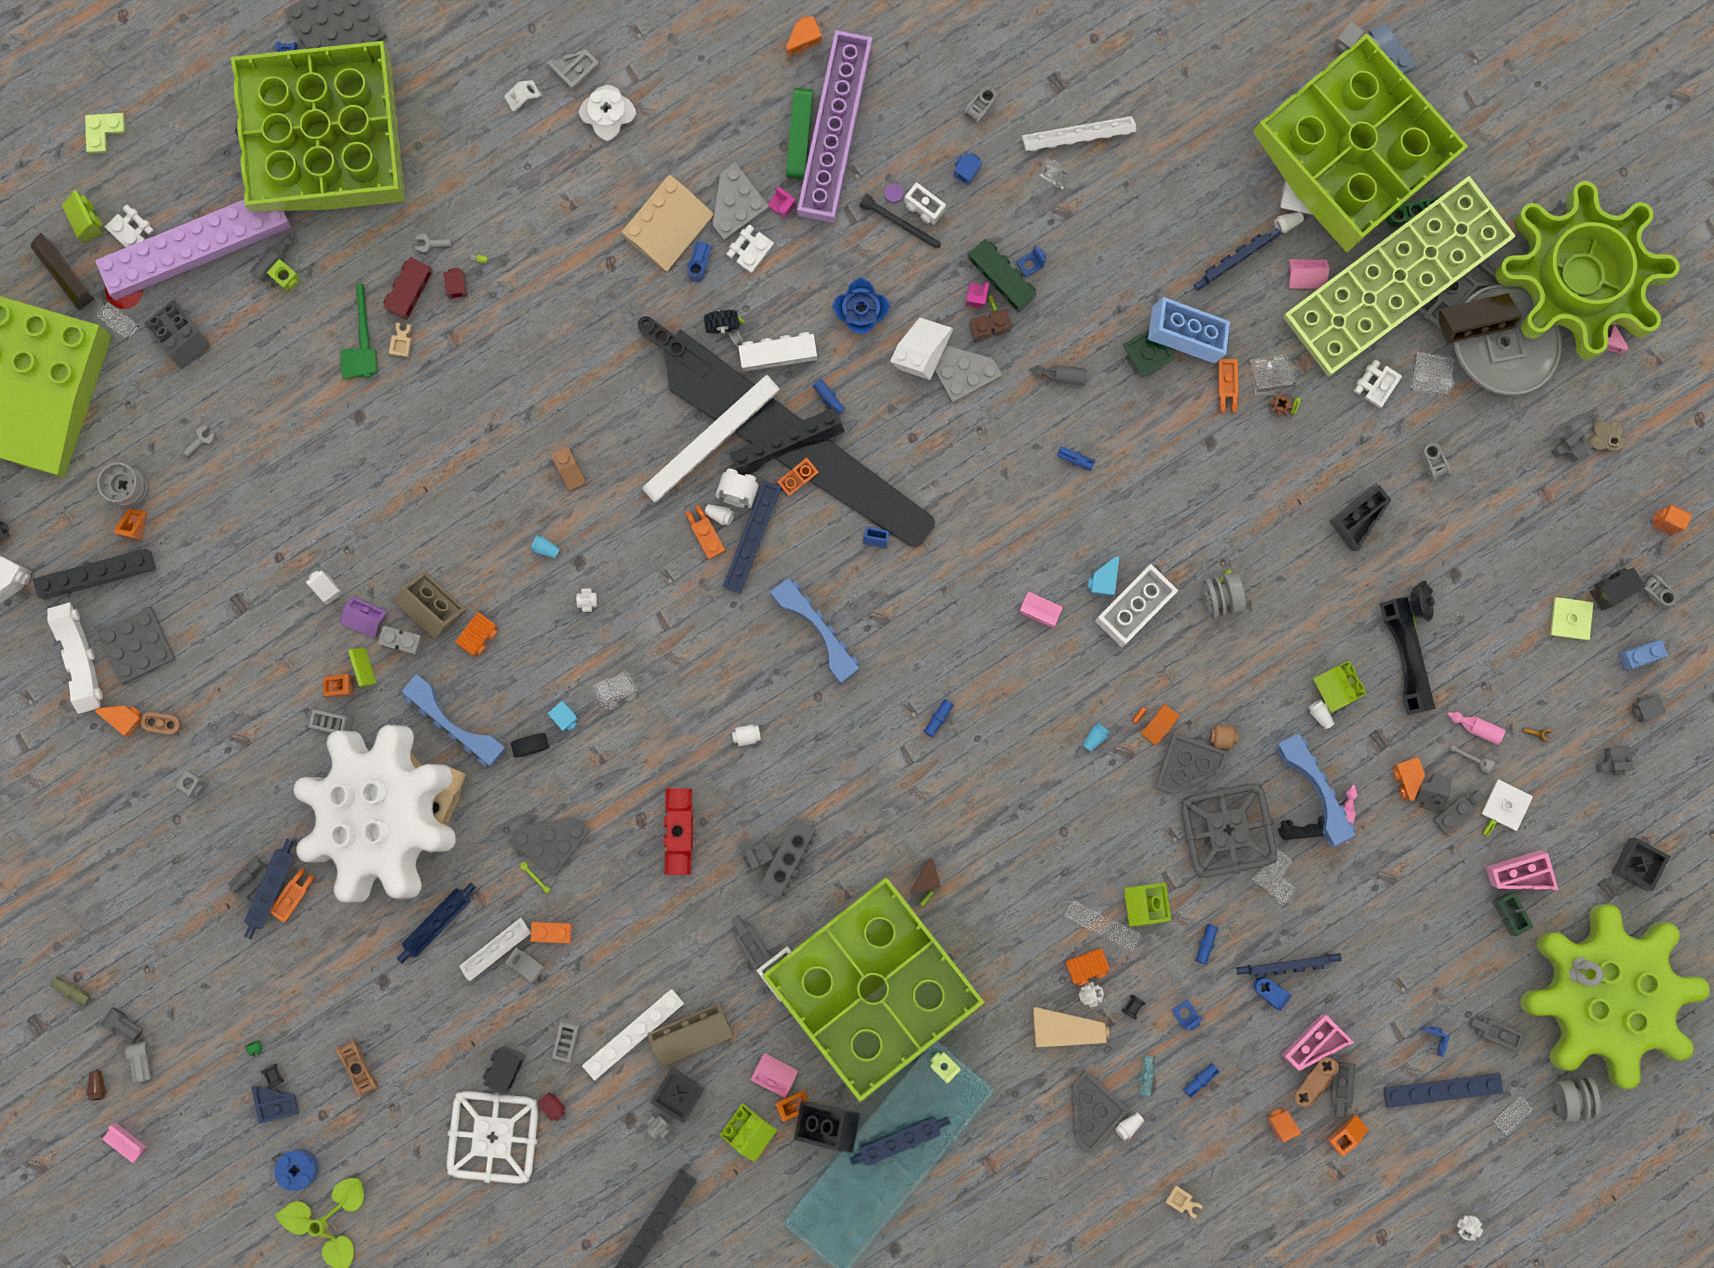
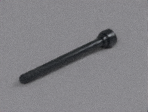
[859,193,941,248]

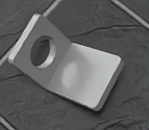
[176,771,205,798]
[505,948,544,983]

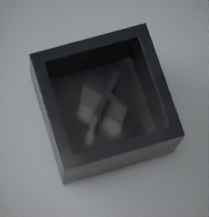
[1590,567,1646,611]
[1612,838,1671,891]
[482,1046,526,1094]
[650,1067,706,1123]

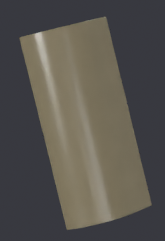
[647,1003,733,1068]

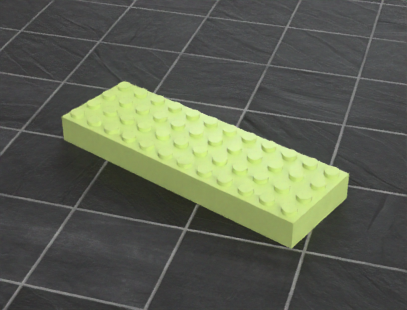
[1283,176,1516,377]

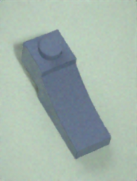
[1369,22,1416,75]

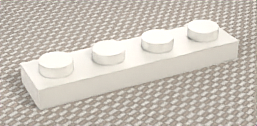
[459,918,531,981]

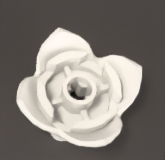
[579,85,636,141]

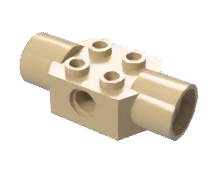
[424,764,467,853]

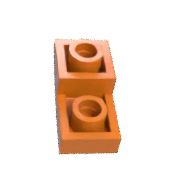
[777,458,819,496]

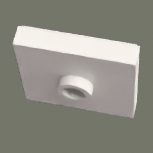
[1481,779,1533,831]

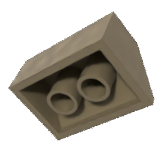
[393,571,466,640]

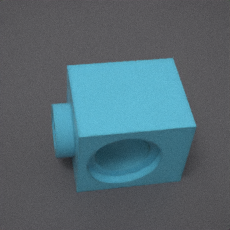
[548,701,579,732]

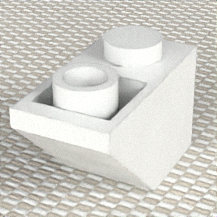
[306,570,342,605]

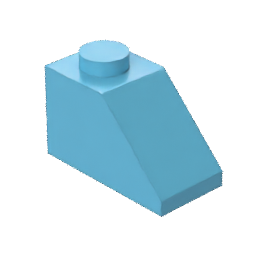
[1087,557,1119,597]

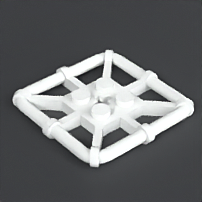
[446,1091,539,1184]

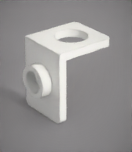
[504,80,541,111]

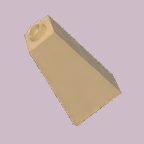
[1032,1007,1109,1047]

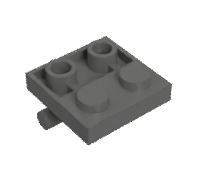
[228,856,284,906]

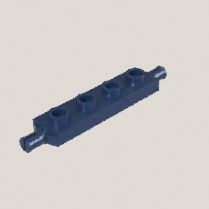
[1194,228,1281,291]
[244,839,294,939]
[396,882,477,964]
[1236,953,1342,978]
[849,1116,951,1166]

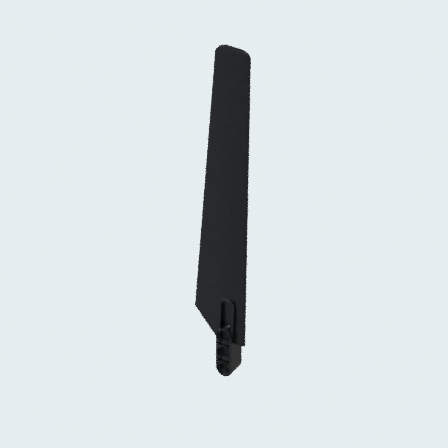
[637,316,935,547]

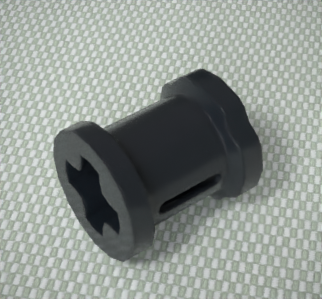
[1121,994,1146,1020]
[260,1063,284,1089]

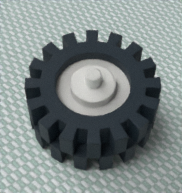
[704,310,740,334]

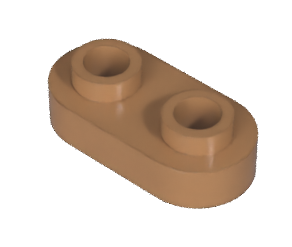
[141,712,181,735]

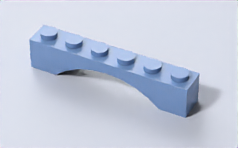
[770,578,860,684]
[401,674,507,766]
[1276,734,1356,849]

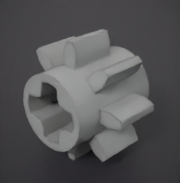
[646,1115,670,1139]

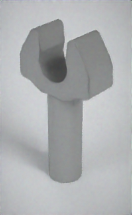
[415,233,451,254]
[182,426,216,457]

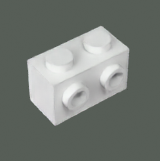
[904,182,946,225]

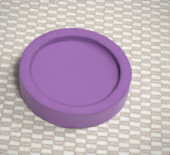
[885,184,903,203]

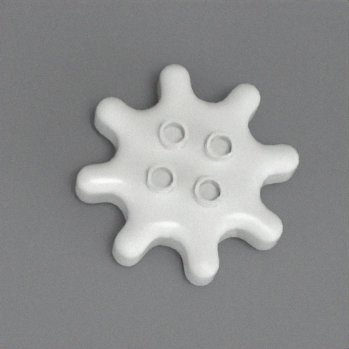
[293,725,456,903]

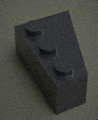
[1329,485,1391,551]

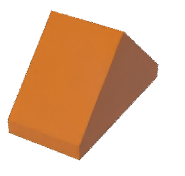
[114,508,147,541]
[323,674,354,697]
[1140,704,1179,745]
[775,1090,808,1122]

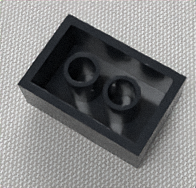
[794,1100,860,1153]

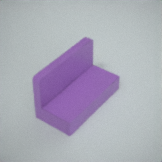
[340,596,387,638]

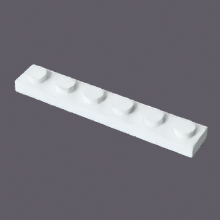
[1022,116,1136,151]
[582,989,684,1081]

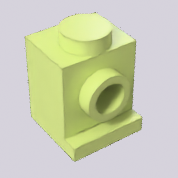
[930,1052,961,1084]

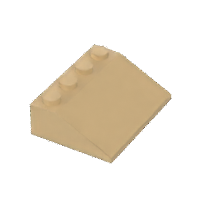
[622,174,714,272]

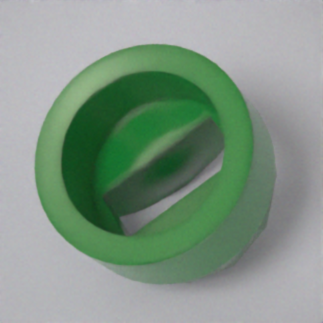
[245,1040,262,1057]

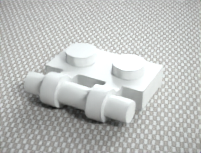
[105,205,155,247]
[726,224,774,274]
[1354,359,1402,408]

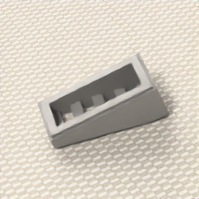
[308,709,353,733]
[551,1018,580,1063]

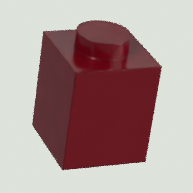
[443,268,468,299]

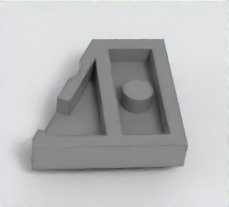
[547,49,600,90]

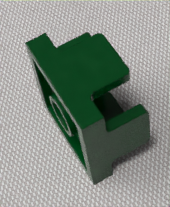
[1123,330,1175,378]

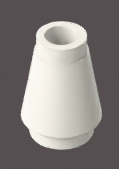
[1274,212,1304,233]
[705,504,734,526]
[1309,699,1334,729]
[1115,1113,1144,1141]

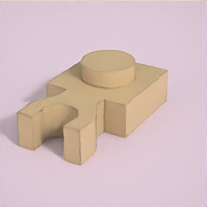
[389,323,412,358]
[1165,1185,1203,1218]

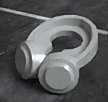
[1570,957,1603,986]

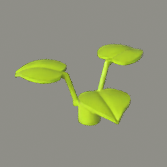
[275,1178,364,1268]

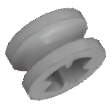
[728,329,744,348]

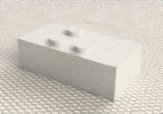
[1095,564,1178,647]

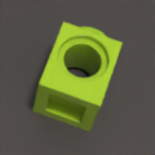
[267,259,300,292]

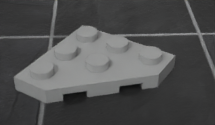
[713,162,769,241]
[935,345,1002,403]

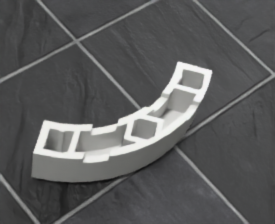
[47,603,103,714]

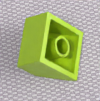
[1124,882,1172,927]

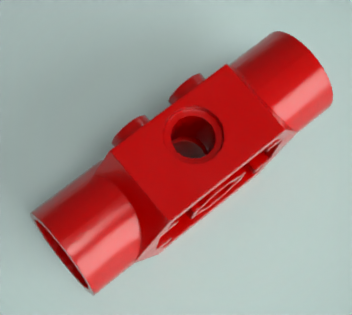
[663,788,693,875]

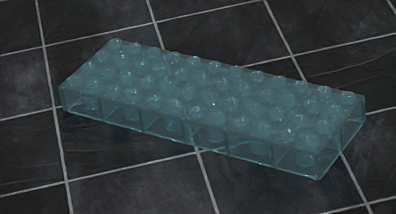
[783,1041,995,1268]

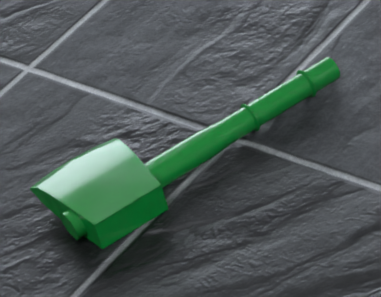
[340,284,378,379]

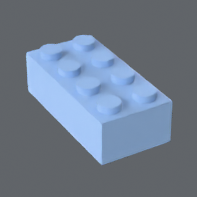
[1148,297,1230,363]

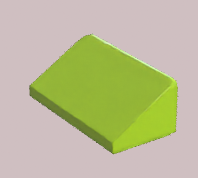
[348,648,376,688]

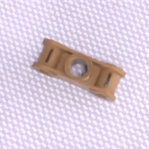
[336,1038,379,1098]
[1295,1057,1339,1107]

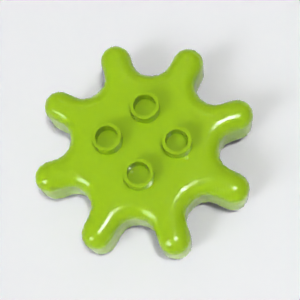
[1495,181,1680,360]
[1520,904,1710,1090]

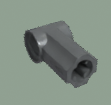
[101,1007,143,1043]

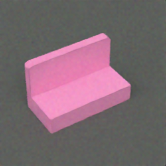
[1288,259,1330,289]
[1019,592,1062,628]
[751,1053,798,1098]
[102,1123,147,1163]

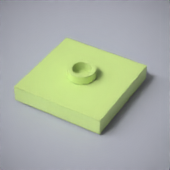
[1550,597,1594,641]

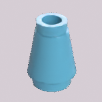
[530,535,560,559]
[1083,723,1110,752]

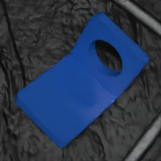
[1017,245,1046,277]
[1172,1000,1203,1031]
[1420,1026,1450,1057]

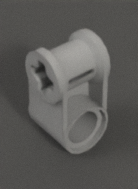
[963,86,996,124]
[1420,443,1451,481]
[1640,573,1677,609]

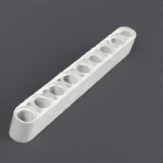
[642,375,780,503]

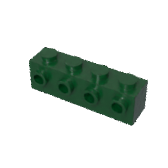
[968,239,1036,313]

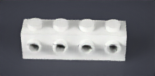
[738,332,817,372]

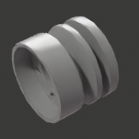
[97,462,148,507]
[1203,572,1246,618]
[1554,1077,1601,1122]

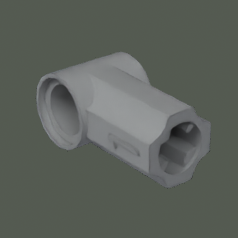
[125,1041,152,1083]

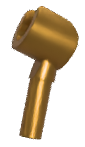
[1523,728,1552,741]

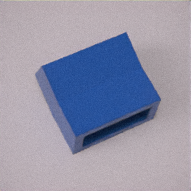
[863,527,889,549]

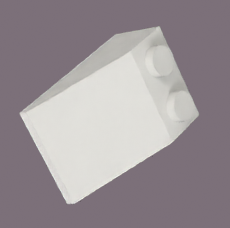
[890,318,953,380]
[0,556,32,603]

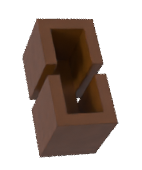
[969,309,1012,342]

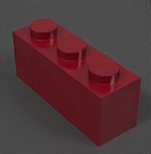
[383,257,433,321]

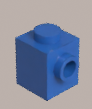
[953,152,982,185]

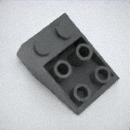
[144,300,210,368]

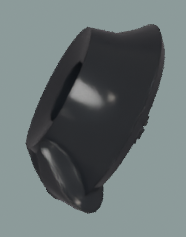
[1410,581,1435,622]

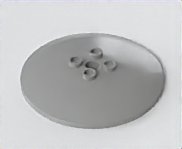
[1453,284,1562,396]

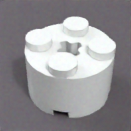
[715,469,759,508]

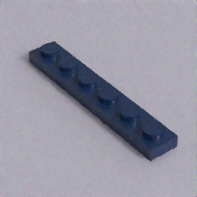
[723,480,782,594]
[1383,1073,1503,1108]

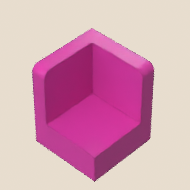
[768,187,796,219]
[966,282,989,309]

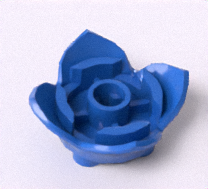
[832,277,890,335]

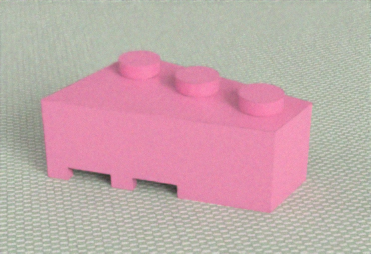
[1486,850,1558,890]
[1281,1014,1354,1071]

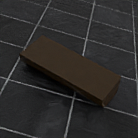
[31,233,94,310]
[1439,293,1522,344]

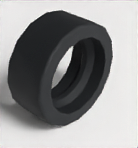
[510,733,549,758]

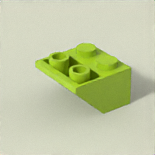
[62,190,103,243]
[1313,660,1367,713]
[720,1103,777,1162]

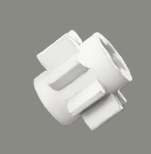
[576,588,597,612]
[1079,982,1104,1007]
[1457,1216,1483,1241]

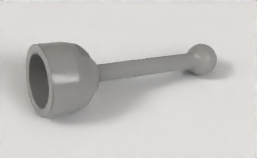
[1449,744,1496,775]

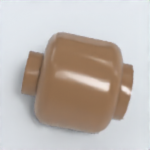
[1210,724,1239,750]

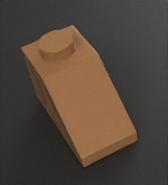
[551,446,587,492]

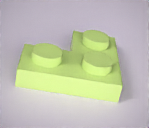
[85,113,125,154]

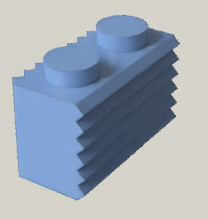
[1619,639,1668,671]

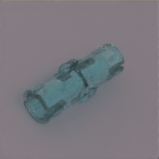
[1139,1055,1155,1096]

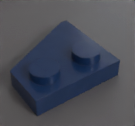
[251,1086,299,1124]

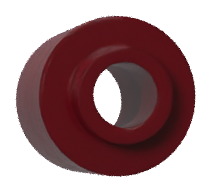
[538,1092,566,1122]

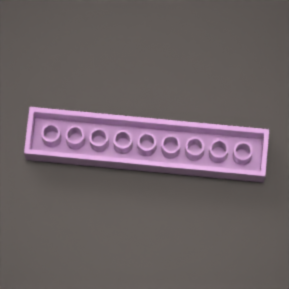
[797,30,872,223]
[95,200,292,300]

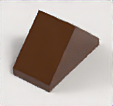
[911,858,941,894]

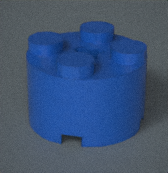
[275,1149,319,1191]

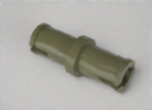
[50,976,91,1006]

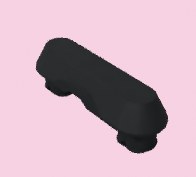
[1278,816,1324,840]

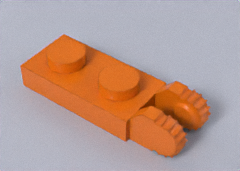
[1218,359,1239,412]
[685,505,725,560]
[270,868,315,923]

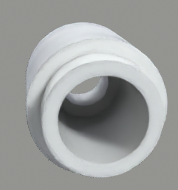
[732,724,761,747]

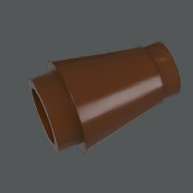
[86,1071,107,1101]

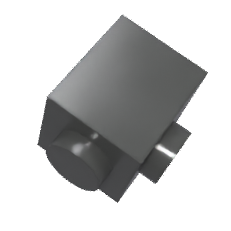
[1632,695,1666,722]

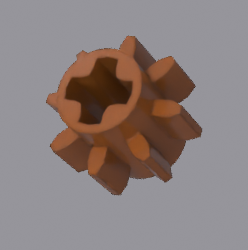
[1269,393,1293,418]

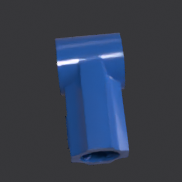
[687,241,712,282]

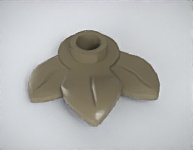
[1587,420,1624,452]

